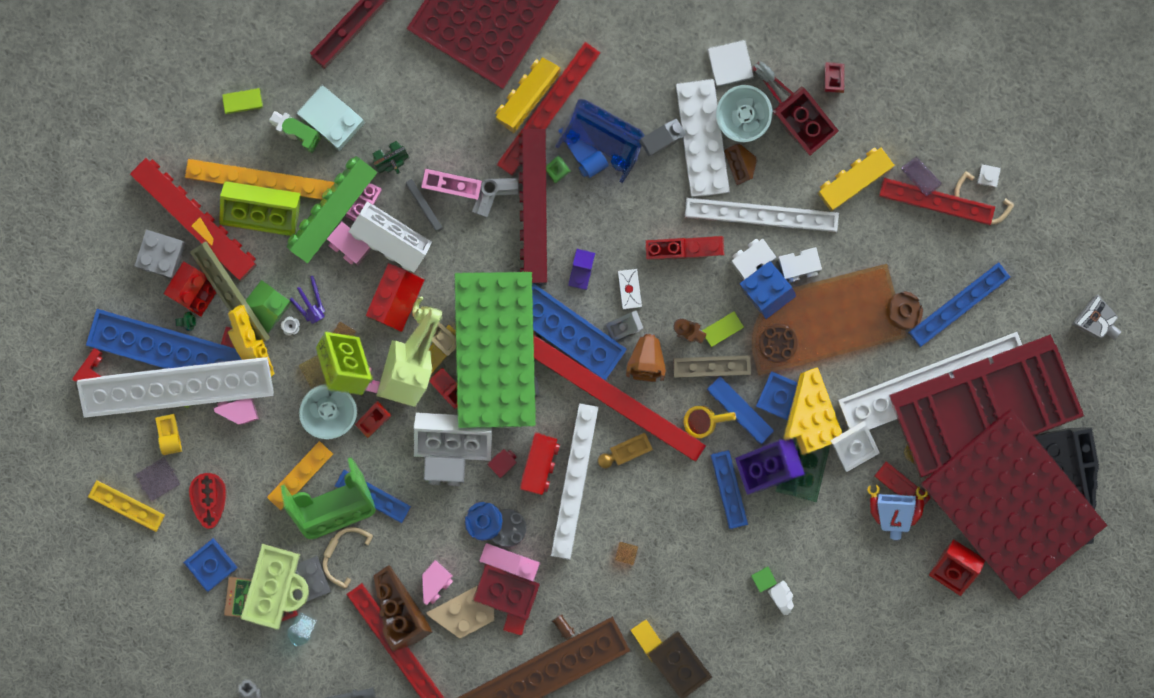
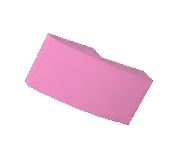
[346,183,382,221]

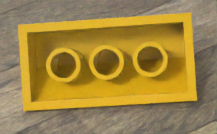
[495,57,560,133]

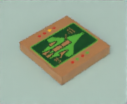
[224,577,252,617]

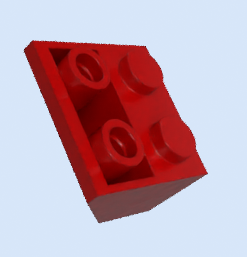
[163,261,217,317]

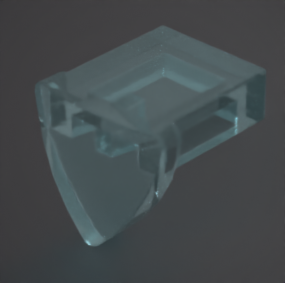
[288,612,317,646]

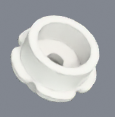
[281,317,300,336]

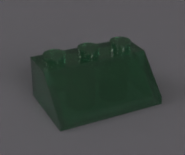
[775,437,830,502]

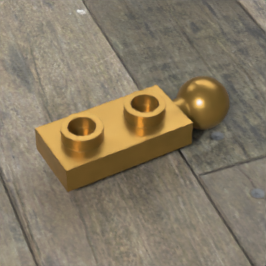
[598,432,653,469]

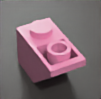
[213,398,259,425]
[422,560,453,605]

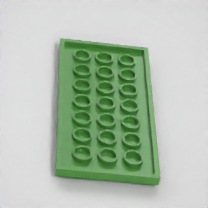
[454,272,536,428]

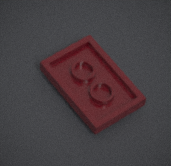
[473,564,540,620]

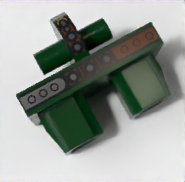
[373,141,409,174]

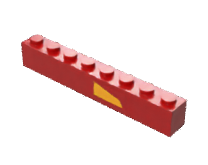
[130,158,257,281]

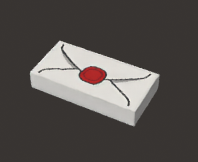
[618,269,642,309]

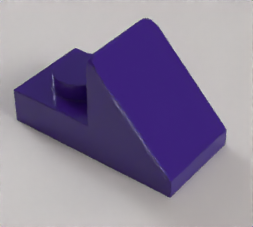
[568,249,595,290]

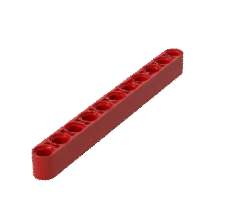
[533,335,706,462]

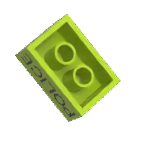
[316,332,372,395]

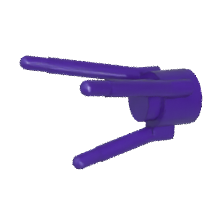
[290,276,326,324]

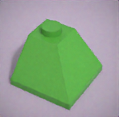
[245,280,292,333]

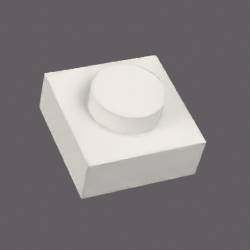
[977,164,1001,188]

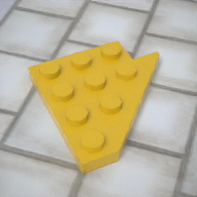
[784,367,842,455]

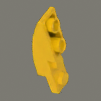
[228,305,275,377]

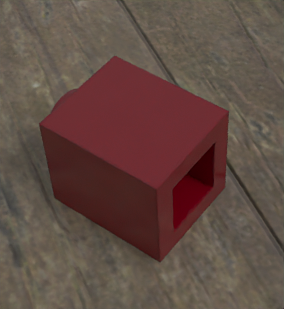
[487,449,517,479]

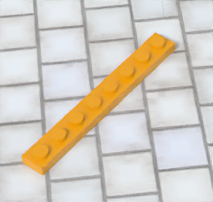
[185,159,334,200]

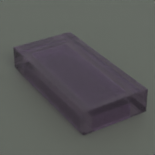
[901,156,942,197]

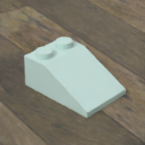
[297,85,365,151]

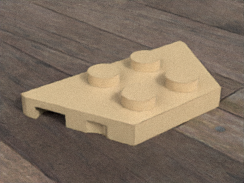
[427,586,494,638]

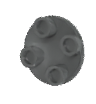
[492,509,526,547]

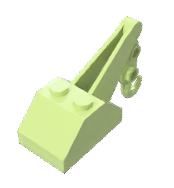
[376,297,441,407]

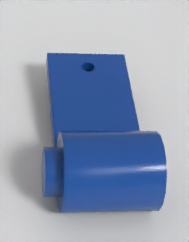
[558,118,609,179]

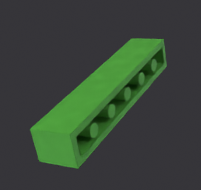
[286,156,377,264]

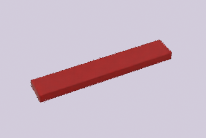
[879,178,996,226]

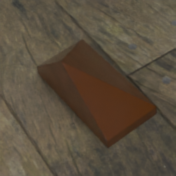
[724,143,757,186]

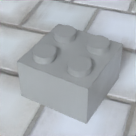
[135,230,186,279]
[424,457,466,486]

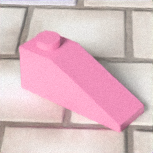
[421,169,482,200]
[480,543,540,581]

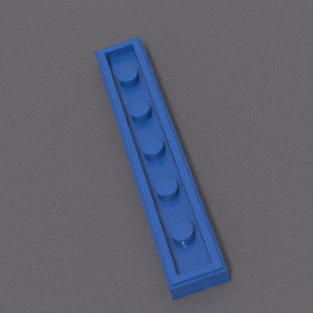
[908,262,1010,347]

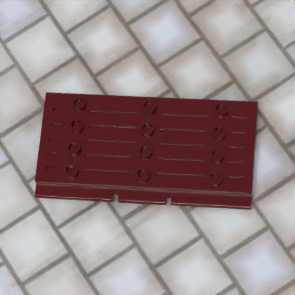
[889,334,1084,478]

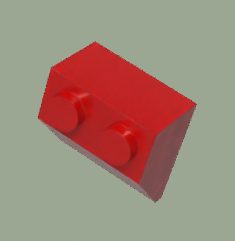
[929,539,985,596]

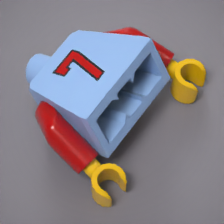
[867,485,928,540]

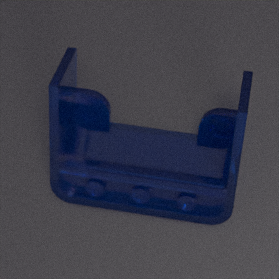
[555,99,645,184]

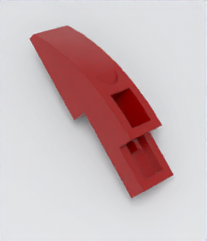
[646,236,725,260]

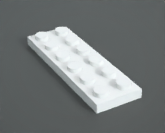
[676,79,729,197]

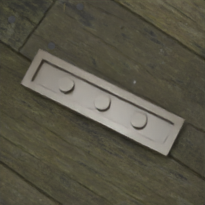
[673,356,751,378]

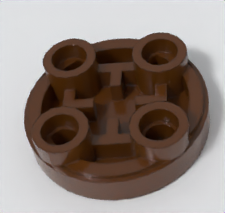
[759,324,798,363]

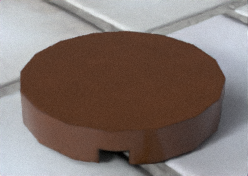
[887,291,923,330]

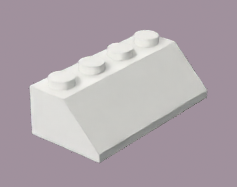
[349,202,432,273]
[414,413,492,461]

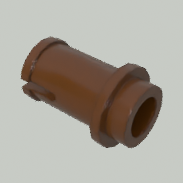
[552,614,575,640]

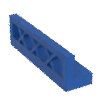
[707,376,774,444]

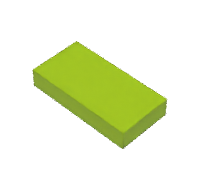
[222,88,263,114]
[702,311,744,347]

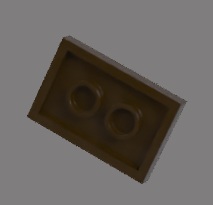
[647,630,712,698]

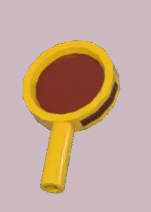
[684,406,736,438]

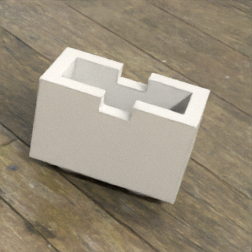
[731,239,776,280]
[778,247,822,283]

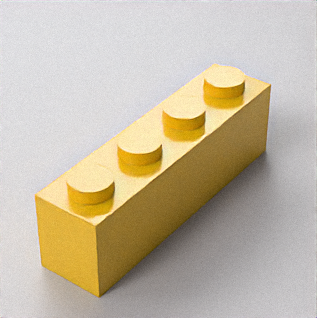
[818,147,895,212]

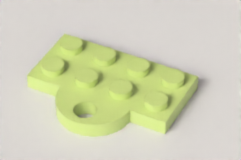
[241,544,309,629]

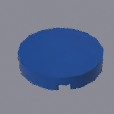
[465,502,503,541]

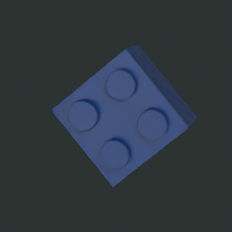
[739,261,796,319]

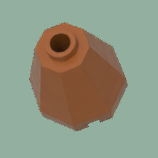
[626,334,666,382]

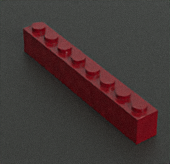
[519,129,547,283]

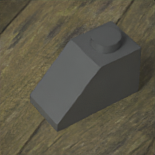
[639,119,686,156]

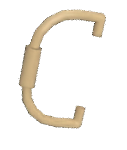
[955,172,1014,225]
[322,527,373,589]

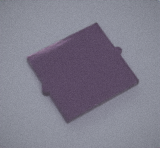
[135,457,181,501]

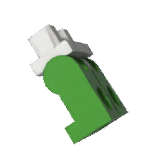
[269,111,322,153]

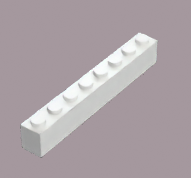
[551,404,598,559]

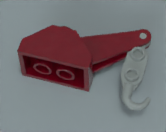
[752,62,839,156]

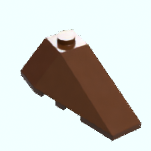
[373,565,433,651]

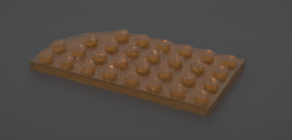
[751,264,907,376]

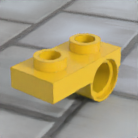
[155,414,183,456]

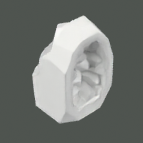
[767,581,794,615]

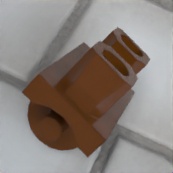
[673,318,707,344]

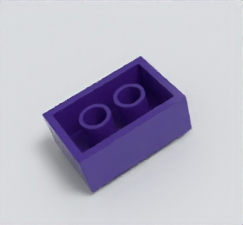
[735,438,805,495]

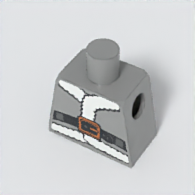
[1072,295,1121,340]

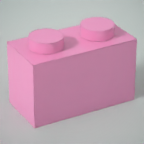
[327,222,371,265]

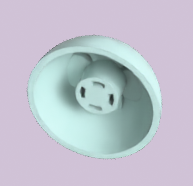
[716,85,773,142]
[299,384,357,439]

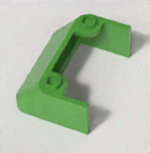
[281,457,375,539]

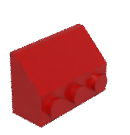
[366,263,425,332]
[520,432,560,495]

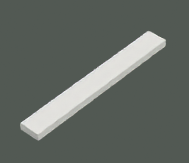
[685,198,839,232]

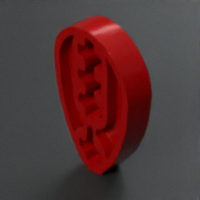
[189,473,227,529]

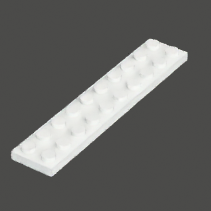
[838,332,1022,430]
[77,357,274,418]

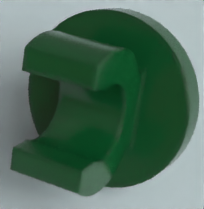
[175,312,196,331]

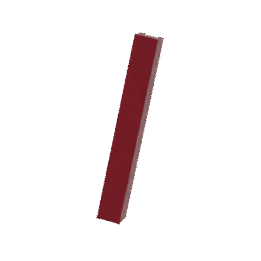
[310,0,389,70]

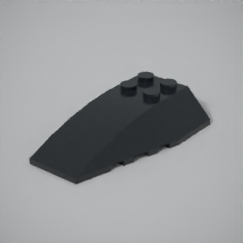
[1034,427,1099,545]

